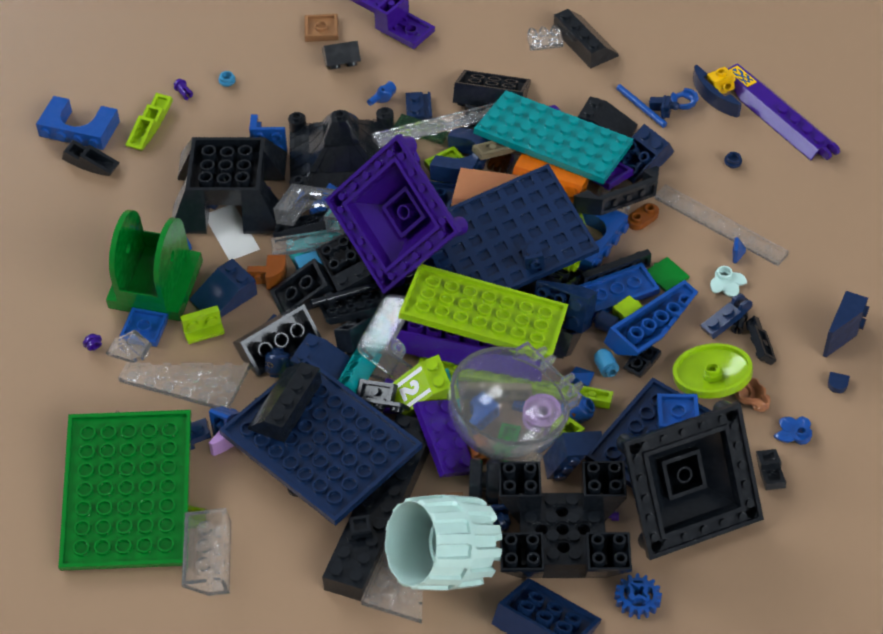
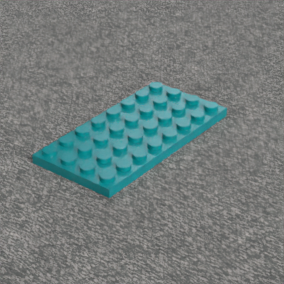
[473,90,634,184]

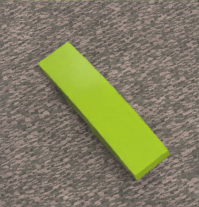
[126,93,173,151]

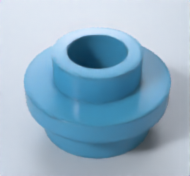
[218,71,236,87]

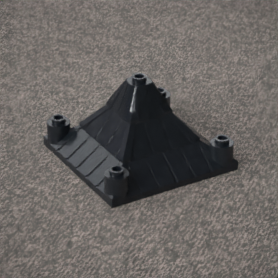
[288,107,395,203]
[616,400,764,560]

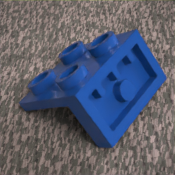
[249,114,288,152]

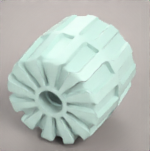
[384,495,502,591]

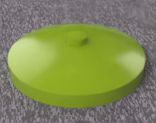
[673,343,753,399]

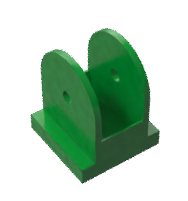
[106,210,203,321]

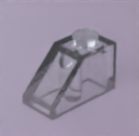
[106,330,152,363]

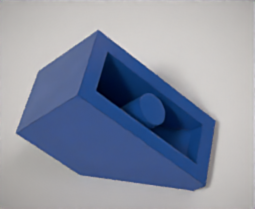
[209,406,239,436]

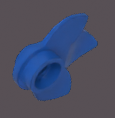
[774,416,812,444]

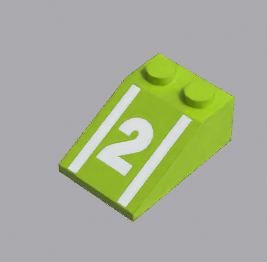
[393,354,457,416]

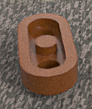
[627,203,659,230]

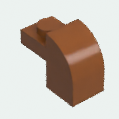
[247,255,287,290]

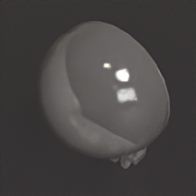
[448,341,584,462]

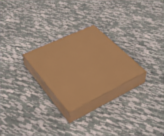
[304,14,338,42]

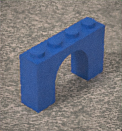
[36,96,120,150]
[578,210,629,272]

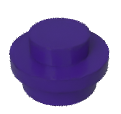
[83,334,102,351]

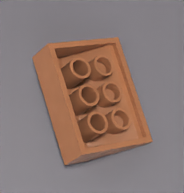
[451,168,521,206]

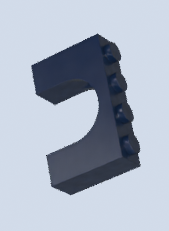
[429,127,491,184]

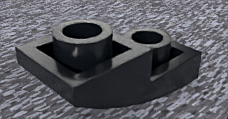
[623,346,661,378]

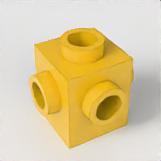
[707,67,736,94]

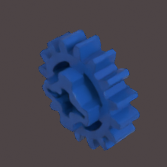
[614,573,662,619]

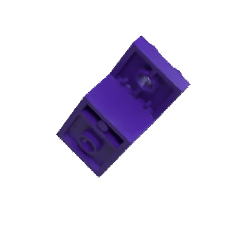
[351,0,435,49]

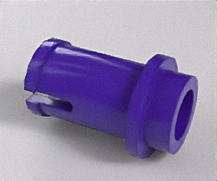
[174,79,193,100]

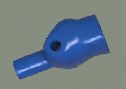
[367,81,396,106]

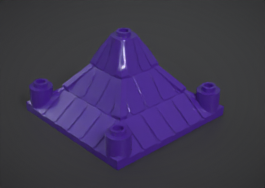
[325,134,468,294]

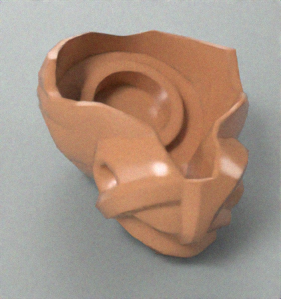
[734,378,771,412]

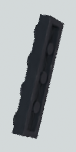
[580,249,651,285]

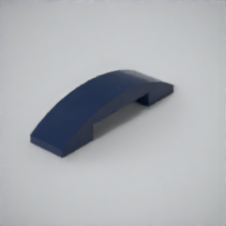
[693,65,741,118]

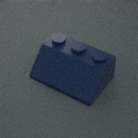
[543,431,602,481]

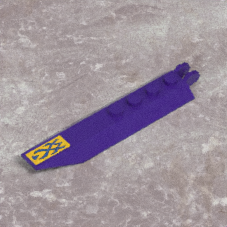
[728,63,840,161]

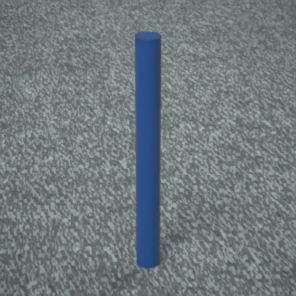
[616,84,667,128]

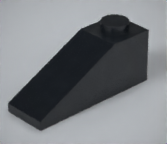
[334,314,383,354]

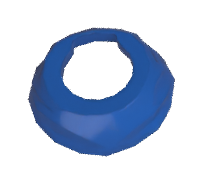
[671,88,699,110]

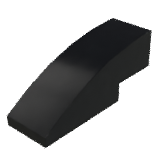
[62,140,120,176]

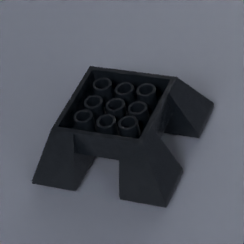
[172,137,287,234]
[498,461,632,578]

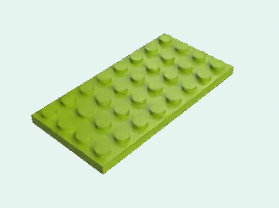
[398,264,569,361]

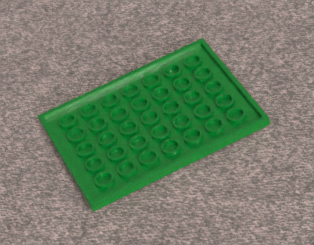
[58,410,192,571]

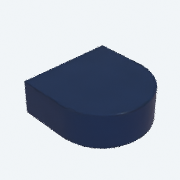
[828,372,850,393]

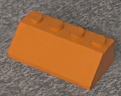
[512,153,589,202]

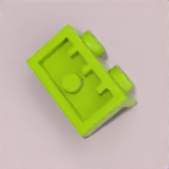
[180,305,225,344]

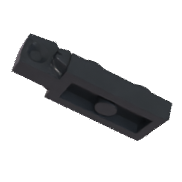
[746,316,776,365]

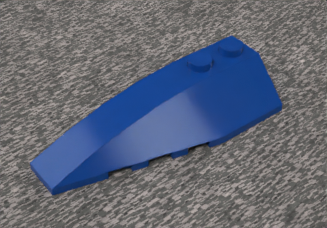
[604,280,698,356]

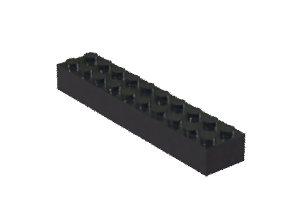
[322,413,430,602]

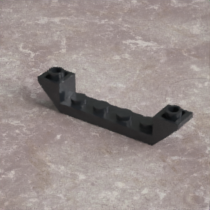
[573,166,659,216]

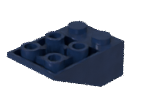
[620,124,675,184]
[534,280,598,334]

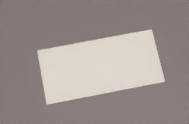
[208,205,260,260]

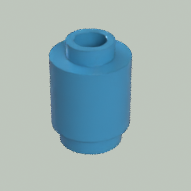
[594,349,619,377]

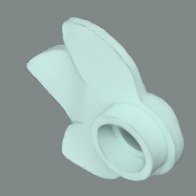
[710,266,747,297]

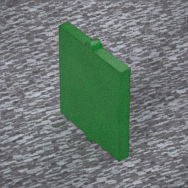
[647,257,690,292]

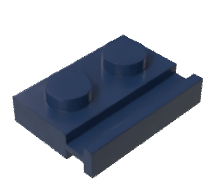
[405,92,432,122]

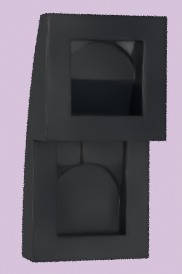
[756,449,786,490]

